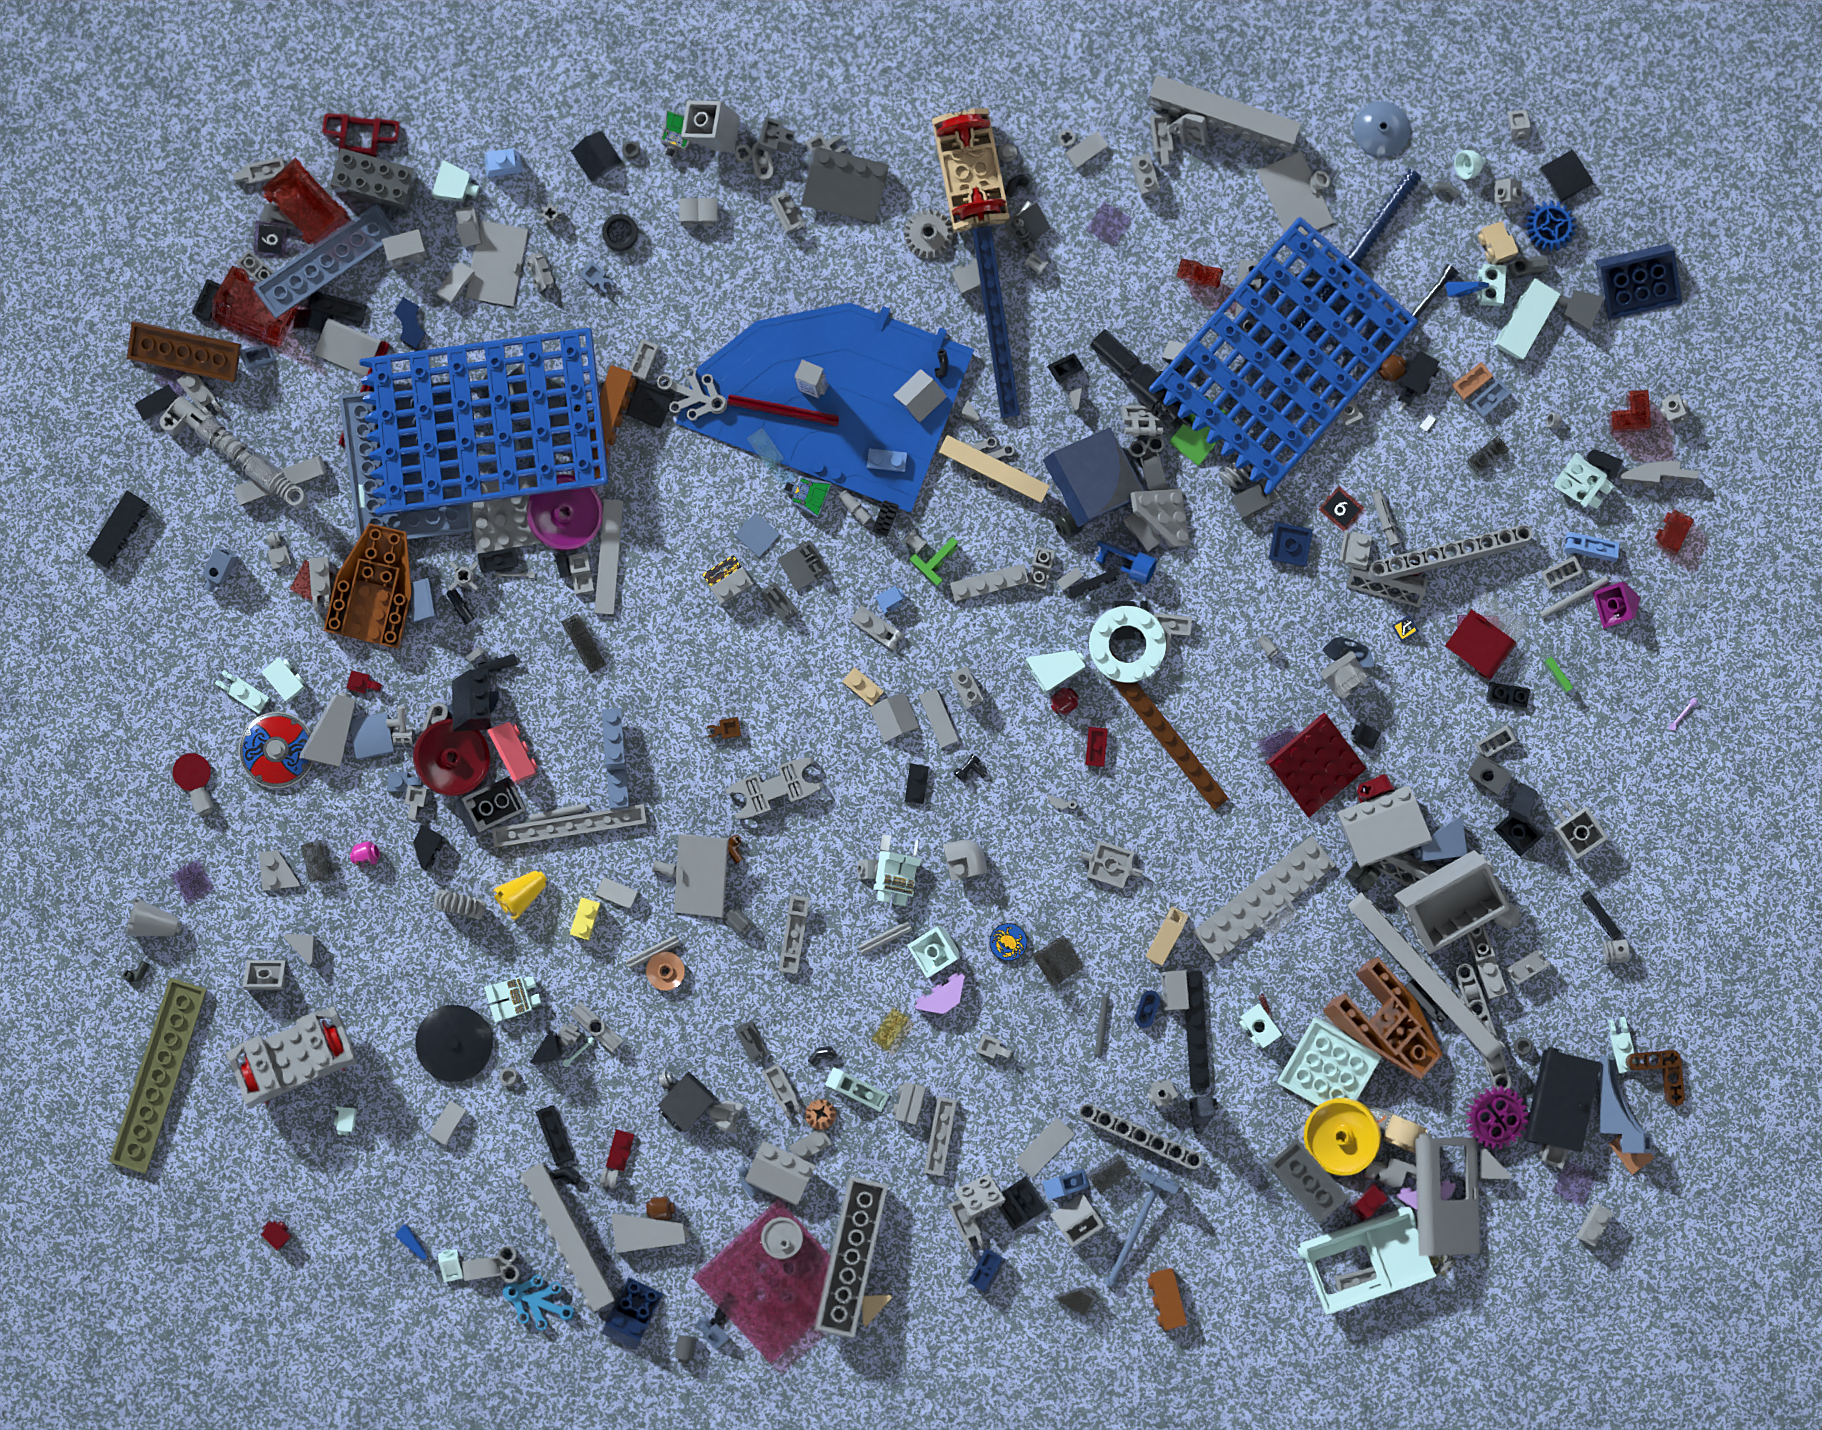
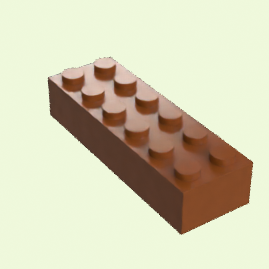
[572,365,636,479]

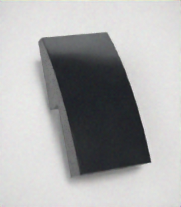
[134,384,177,422]
[1486,682,1530,708]

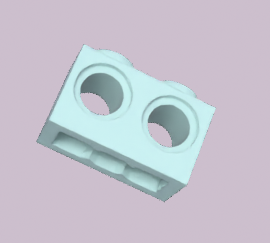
[1476,264,1506,306]

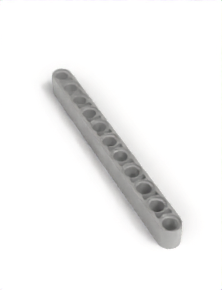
[1348,892,1505,1060]

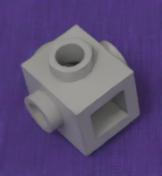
[1494,178,1523,208]
[1660,394,1690,426]
[1147,1079,1179,1108]

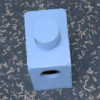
[484,149,522,177]

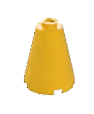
[492,871,547,921]

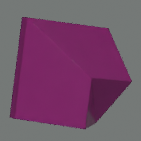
[1592,581,1641,629]

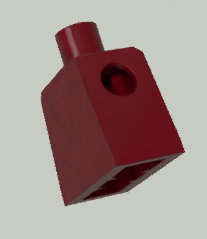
[1349,1182,1388,1221]

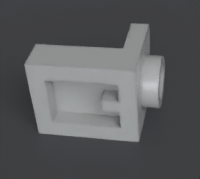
[1507,110,1531,141]

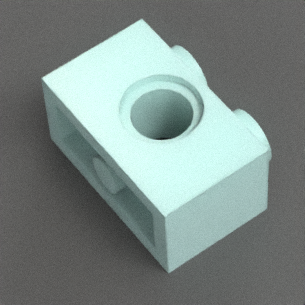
[1239,1004,1282,1049]

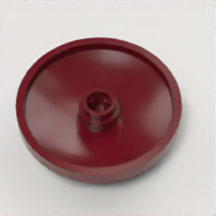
[413,719,490,796]

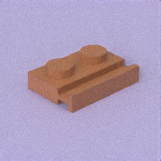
[1608,1134,1654,1175]

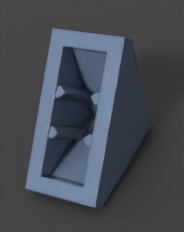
[240,343,276,372]

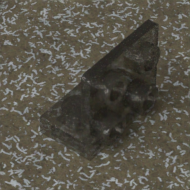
[1031,935,1084,987]

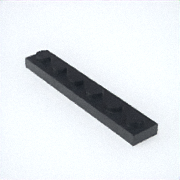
[1185,971,1210,1088]

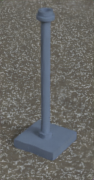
[1104,1167,1179,1288]

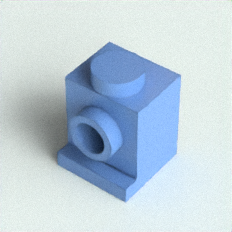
[875,586,906,615]

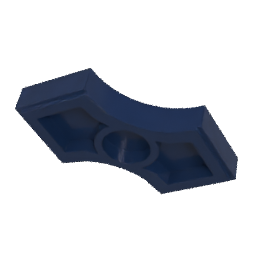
[393,297,426,349]

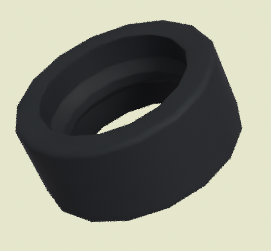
[602,214,638,251]

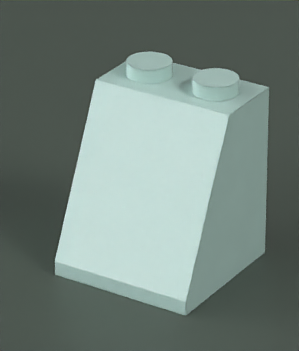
[1025,650,1086,695]

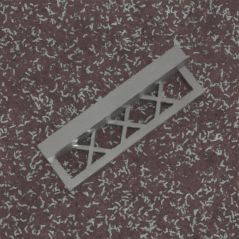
[1346,562,1428,608]
[1370,852,1437,887]

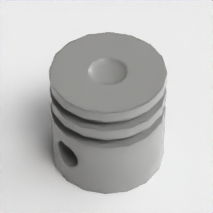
[1602,939,1629,964]

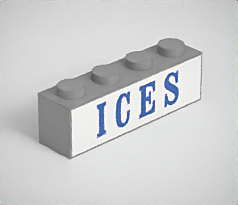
[794,360,828,398]

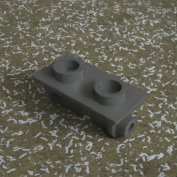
[761,582,799,623]
[734,1021,769,1063]

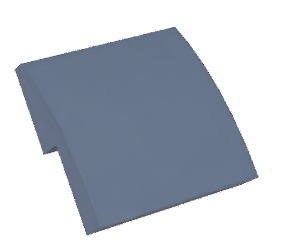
[350,712,395,760]

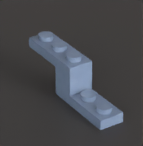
[602,708,629,810]

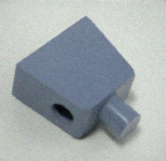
[202,548,239,592]

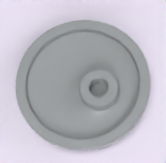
[761,1217,803,1259]

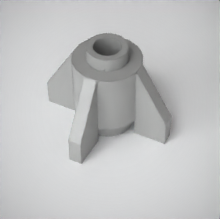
[448,561,479,591]
[708,1100,744,1133]

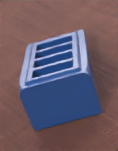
[1445,282,1489,298]
[395,1223,428,1260]

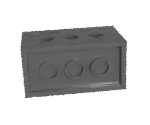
[330,148,419,213]
[1265,1138,1349,1223]

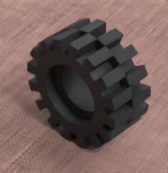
[872,500,899,537]

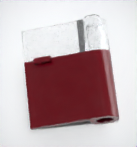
[1444,591,1530,681]

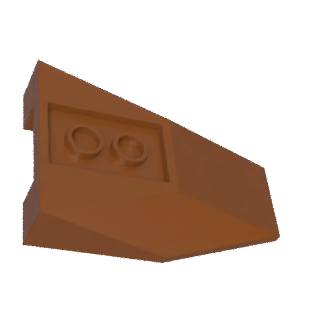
[323,523,412,649]

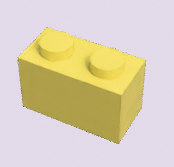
[570,897,601,941]

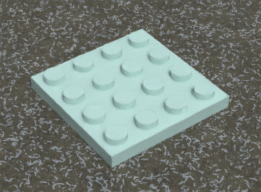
[1277,1016,1382,1106]

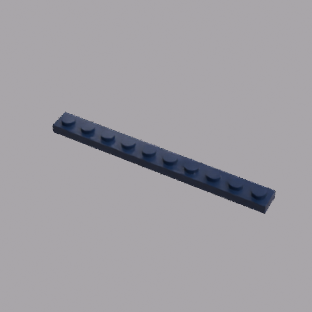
[972,226,1020,418]

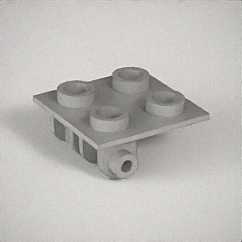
[954,1174,1005,1219]

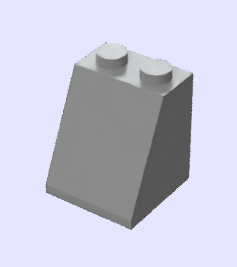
[681,101,740,152]

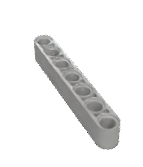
[1079,1103,1203,1169]

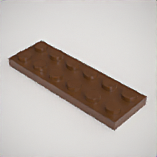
[127,321,241,382]

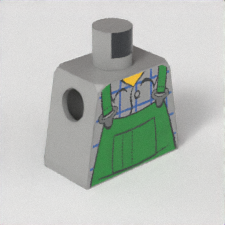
[660,110,692,159]

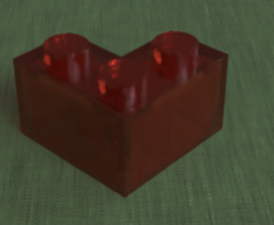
[1608,390,1651,433]

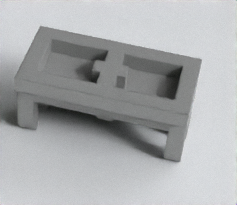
[769,191,805,235]
[1505,949,1550,986]
[1161,970,1189,1011]

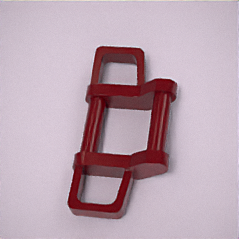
[322,113,400,158]

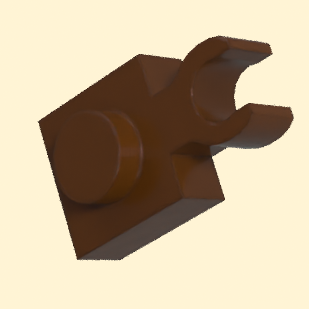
[707,717,741,739]

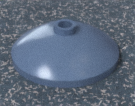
[1353,101,1410,157]

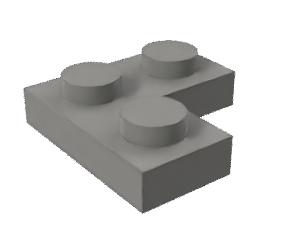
[1154,613,1192,653]

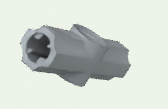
[570,1001,624,1053]

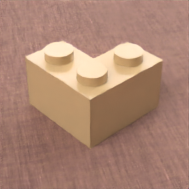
[1478,221,1518,265]

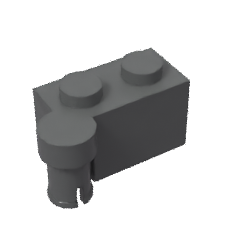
[1231,479,1283,521]

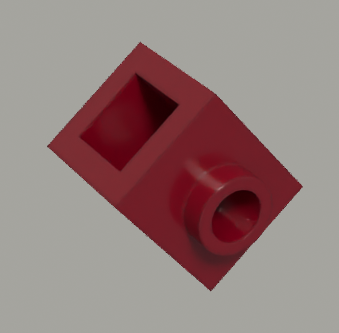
[260,1220,293,1251]

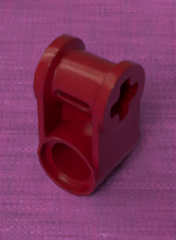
[1357,774,1395,803]

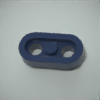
[1134,990,1160,1028]

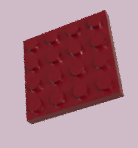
[1266,713,1367,818]

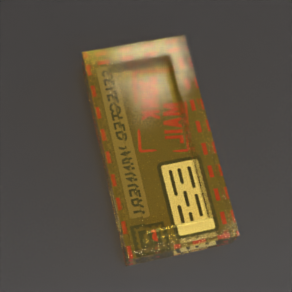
[872,1007,909,1050]

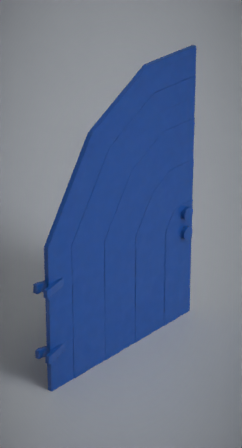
[676,302,974,513]

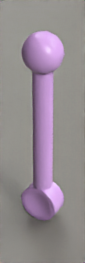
[1669,698,1697,731]

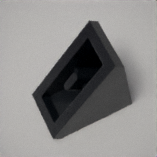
[293,309,334,333]

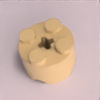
[1382,1115,1428,1154]

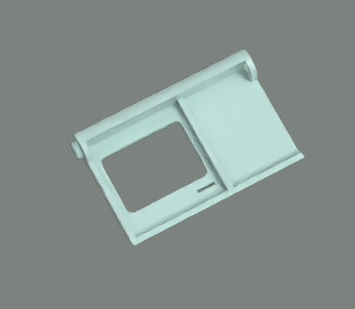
[1297,1206,1436,1315]

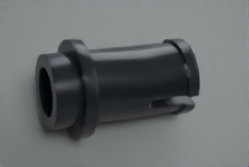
[553,553,572,578]

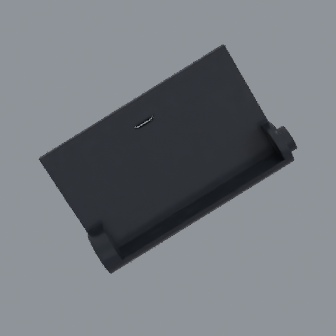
[1524,1047,1601,1153]

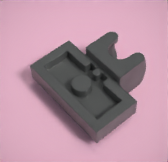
[757,117,795,154]

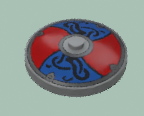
[238,712,314,789]

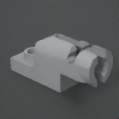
[1363,1158,1416,1187]

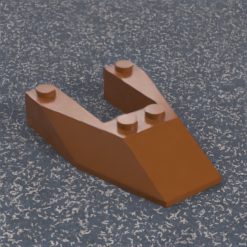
[1322,957,1443,1080]

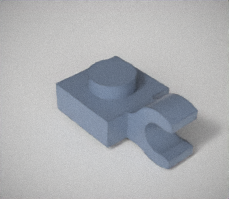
[388,772,422,792]
[736,1163,761,1197]

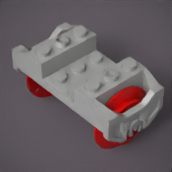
[226,1007,358,1109]

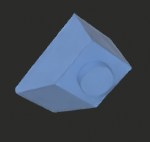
[1042,1169,1089,1200]

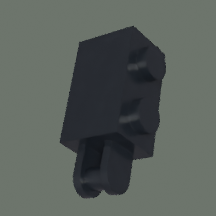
[1397,351,1440,407]

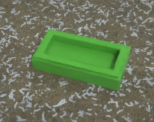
[1543,657,1573,693]

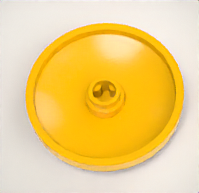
[1304,1098,1381,1176]

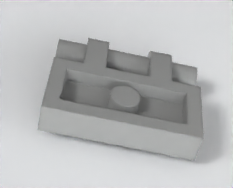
[1121,405,1163,437]

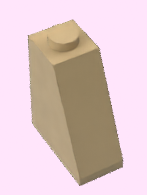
[1145,906,1189,966]

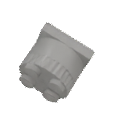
[1319,651,1368,699]

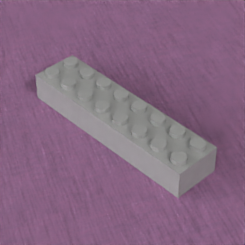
[1147,75,1301,153]
[520,1162,616,1311]
[814,1176,888,1339]

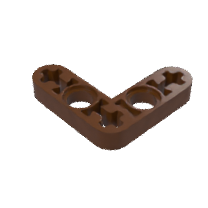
[1625,1050,1685,1106]

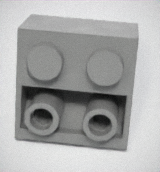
[1050,1193,1104,1247]

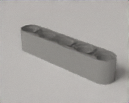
[233,456,328,507]

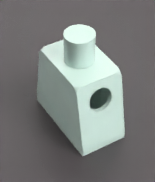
[432,160,480,202]

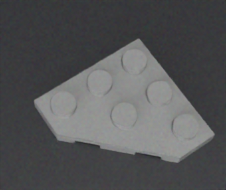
[1130,489,1190,547]

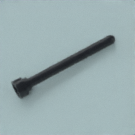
[1404,264,1459,325]

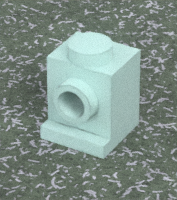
[334,1106,357,1135]

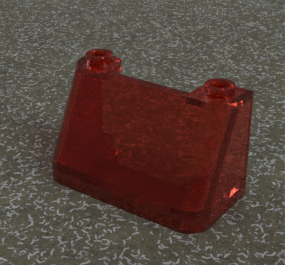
[262,157,350,245]
[211,266,300,347]

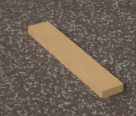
[939,435,1050,503]

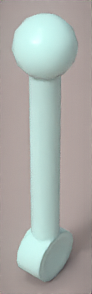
[563,1037,595,1067]

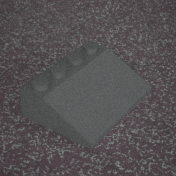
[801,146,889,223]

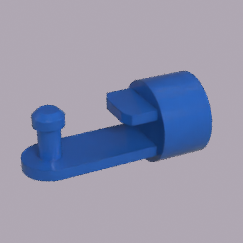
[1095,540,1157,585]

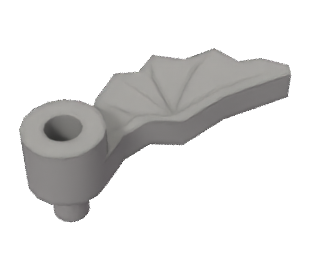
[1047,795,1078,810]

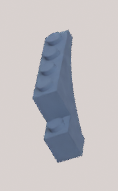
[1598,1056,1652,1153]

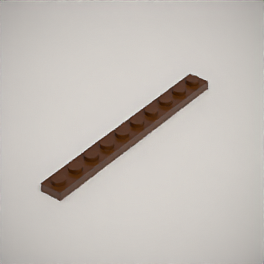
[1108,649,1229,810]

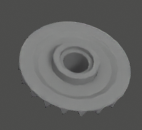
[904,209,953,258]

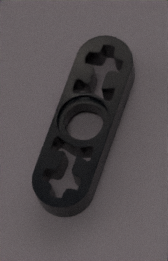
[1580,890,1621,941]

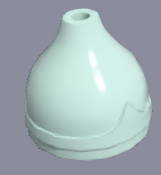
[1454,150,1486,179]

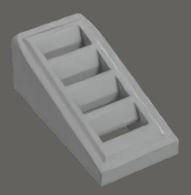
[1541,555,1584,589]
[1474,724,1518,757]

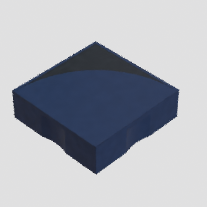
[1043,427,1144,527]

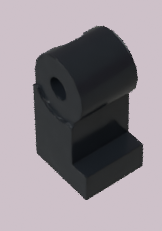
[1585,449,1623,480]

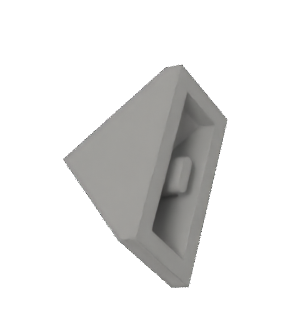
[283,934,316,966]
[1480,1148,1512,1179]

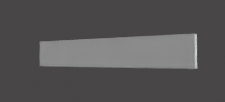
[594,499,624,615]

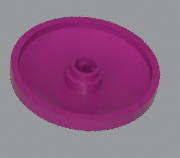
[526,474,603,551]

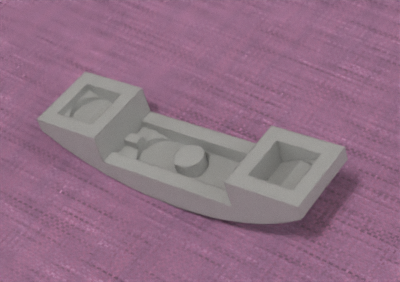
[778,895,810,974]

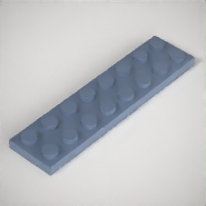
[253,203,399,320]

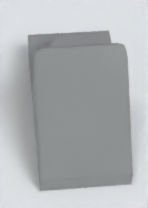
[456,206,482,248]
[1161,340,1194,370]

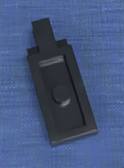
[1405,978,1449,1026]

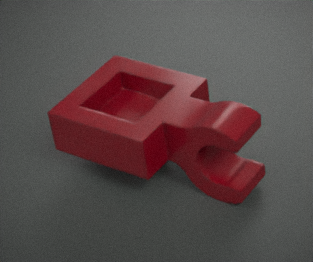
[346,670,382,694]

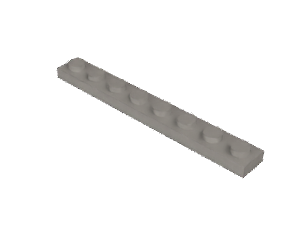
[492,804,647,848]

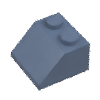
[408,578,438,624]

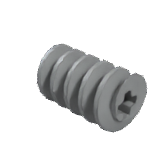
[1219,458,1253,490]

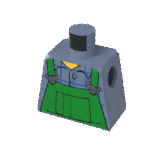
[784,477,832,519]

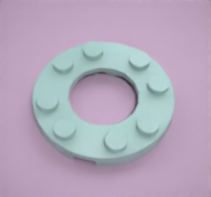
[1089,606,1166,683]

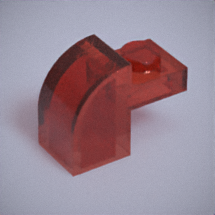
[1176,259,1224,288]

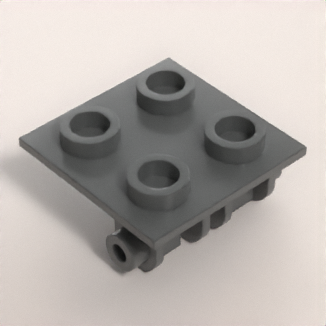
[1005,202,1051,251]
[777,540,829,591]

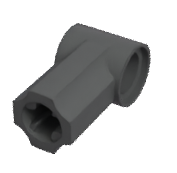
[259,203,300,231]
[1509,255,1548,277]

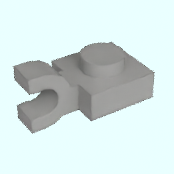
[405,785,427,821]
[976,1034,1012,1059]

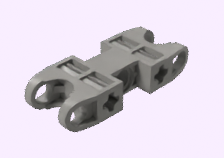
[725,757,824,820]

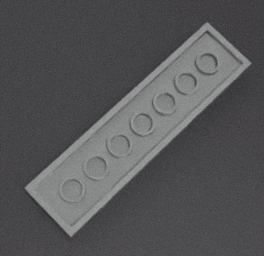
[1192,835,1336,962]

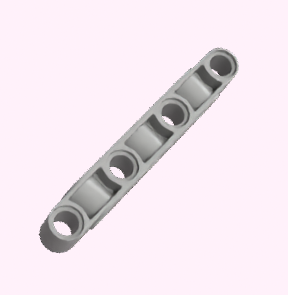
[1454,964,1511,1091]

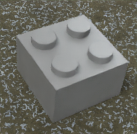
[382,229,428,269]

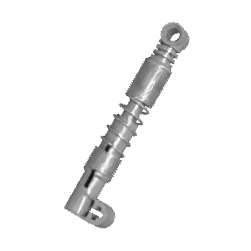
[160,396,309,510]

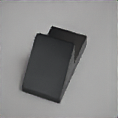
[1047,353,1084,385]

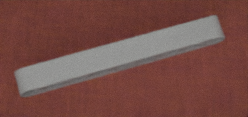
[1368,525,1533,583]

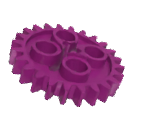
[1465,1086,1529,1149]

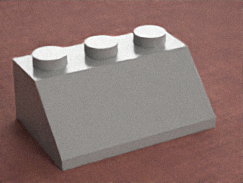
[744,1141,816,1206]

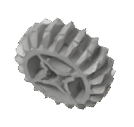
[433,890,486,919]

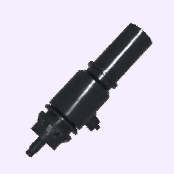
[1089,329,1193,428]

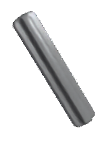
[858,921,912,955]
[626,936,680,969]

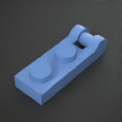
[1564,532,1619,562]

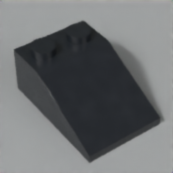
[454,776,526,838]

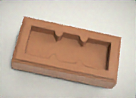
[1452,362,1494,401]

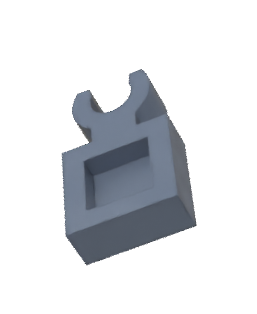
[579,261,614,294]
[695,1315,729,1350]

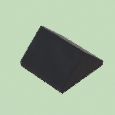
[570,131,622,182]
[1494,815,1544,857]
[529,1030,562,1065]

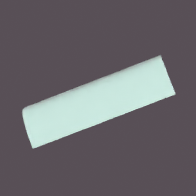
[1493,279,1560,359]

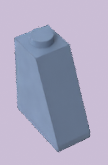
[1414,818,1467,862]

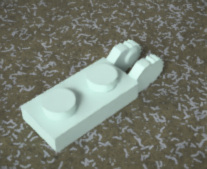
[215,670,270,714]
[1608,1017,1637,1073]

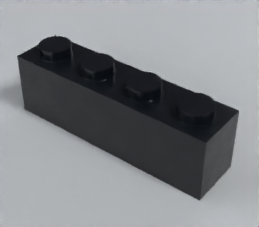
[86,490,149,569]

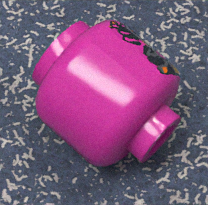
[350,841,380,868]

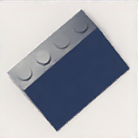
[1595,243,1682,320]

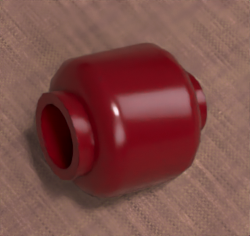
[1051,687,1079,716]

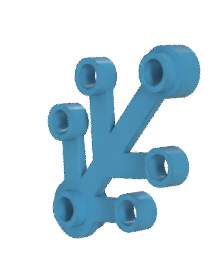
[503,1275,575,1330]

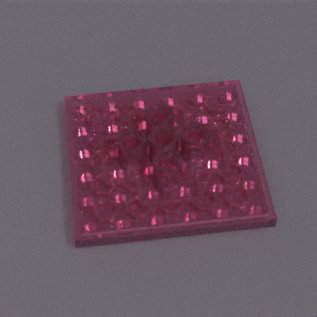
[692,1198,830,1364]

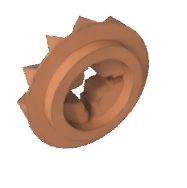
[805,1099,836,1130]

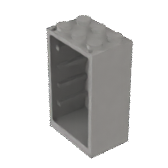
[1394,850,1510,954]

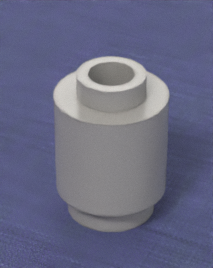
[190,787,214,817]

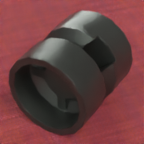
[1345,861,1381,893]

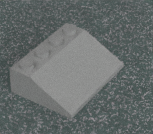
[1337,785,1432,868]

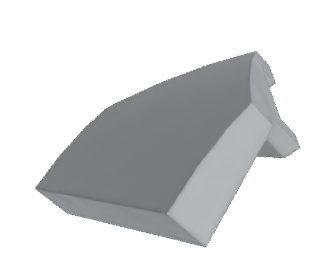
[1166,114,1208,146]

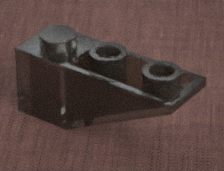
[561,613,606,674]

